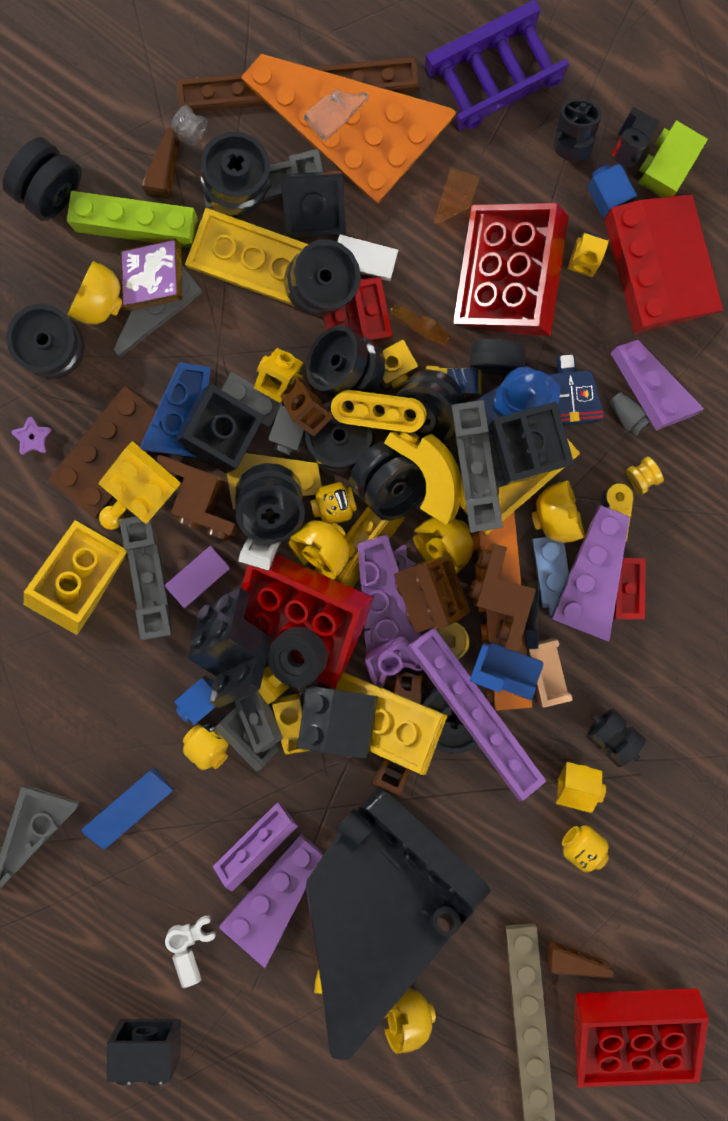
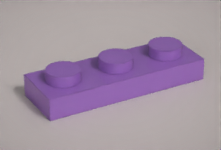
[213,802,298,891]

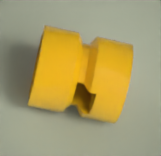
[430,622,469,659]

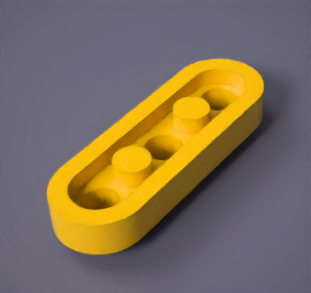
[331,390,427,433]

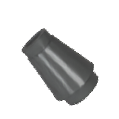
[608,391,651,437]

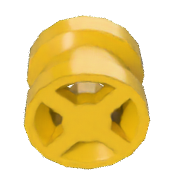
[626,456,664,495]

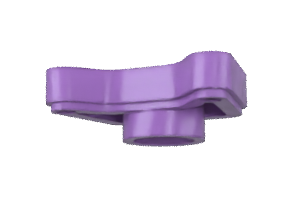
[365,637,423,687]

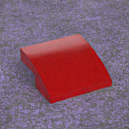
[323,277,393,342]
[613,558,646,619]

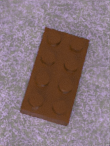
[48,386,156,518]

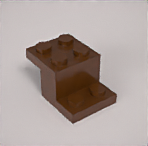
[156,455,240,541]
[468,543,536,652]
[394,553,470,633]

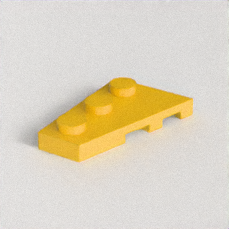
[227,453,322,510]

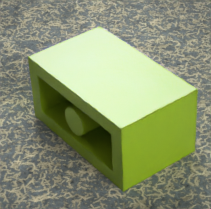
[638,120,708,198]

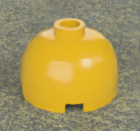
[67,261,123,325]
[532,480,585,543]
[413,517,474,574]
[288,520,350,579]
[384,988,436,1054]

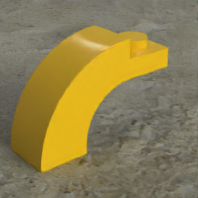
[384,431,462,525]

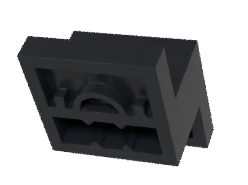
[488,401,574,489]
[188,587,271,708]

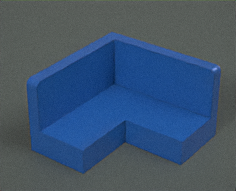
[470,640,544,700]

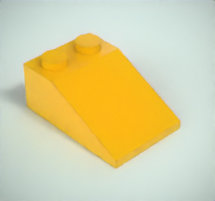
[23,520,127,635]

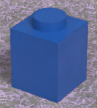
[587,164,637,219]
[174,675,216,725]

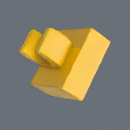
[258,666,289,705]

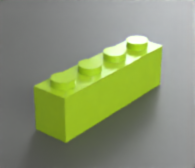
[67,191,199,248]

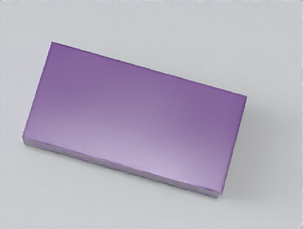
[164,546,231,608]

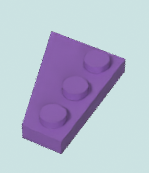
[611,340,704,431]

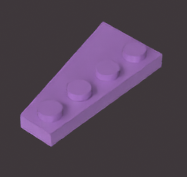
[551,504,630,641]
[358,534,421,652]
[219,833,323,968]

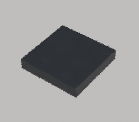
[281,170,346,238]

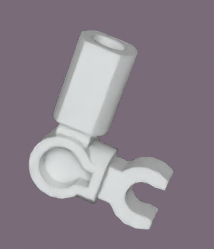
[165,916,216,988]

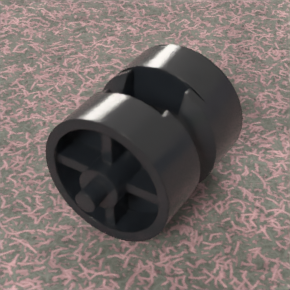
[553,99,602,161]
[586,708,646,767]

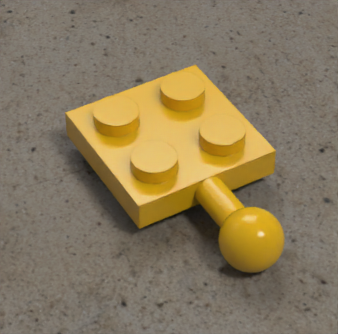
[98,441,181,530]

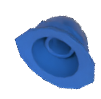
[494,366,560,416]

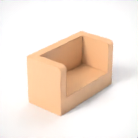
[527,638,573,708]

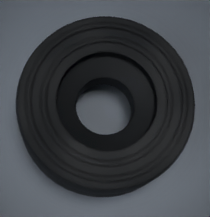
[469,339,526,375]
[267,627,328,687]

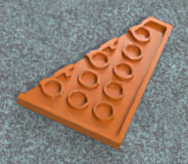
[241,54,457,205]

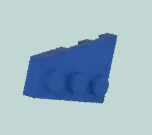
[140,362,211,459]

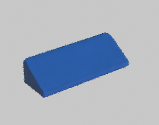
[81,767,174,850]

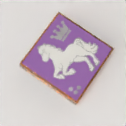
[121,239,183,311]

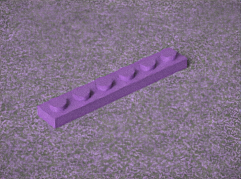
[407,627,546,801]

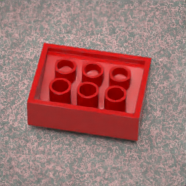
[604,194,723,334]
[454,203,569,336]
[241,554,374,689]
[574,988,709,1087]

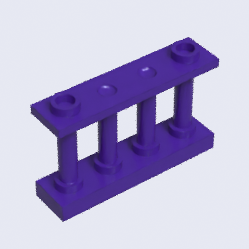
[425,0,569,131]

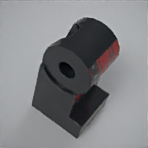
[612,107,660,167]

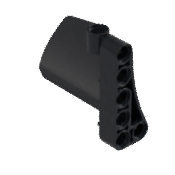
[306,787,491,1060]

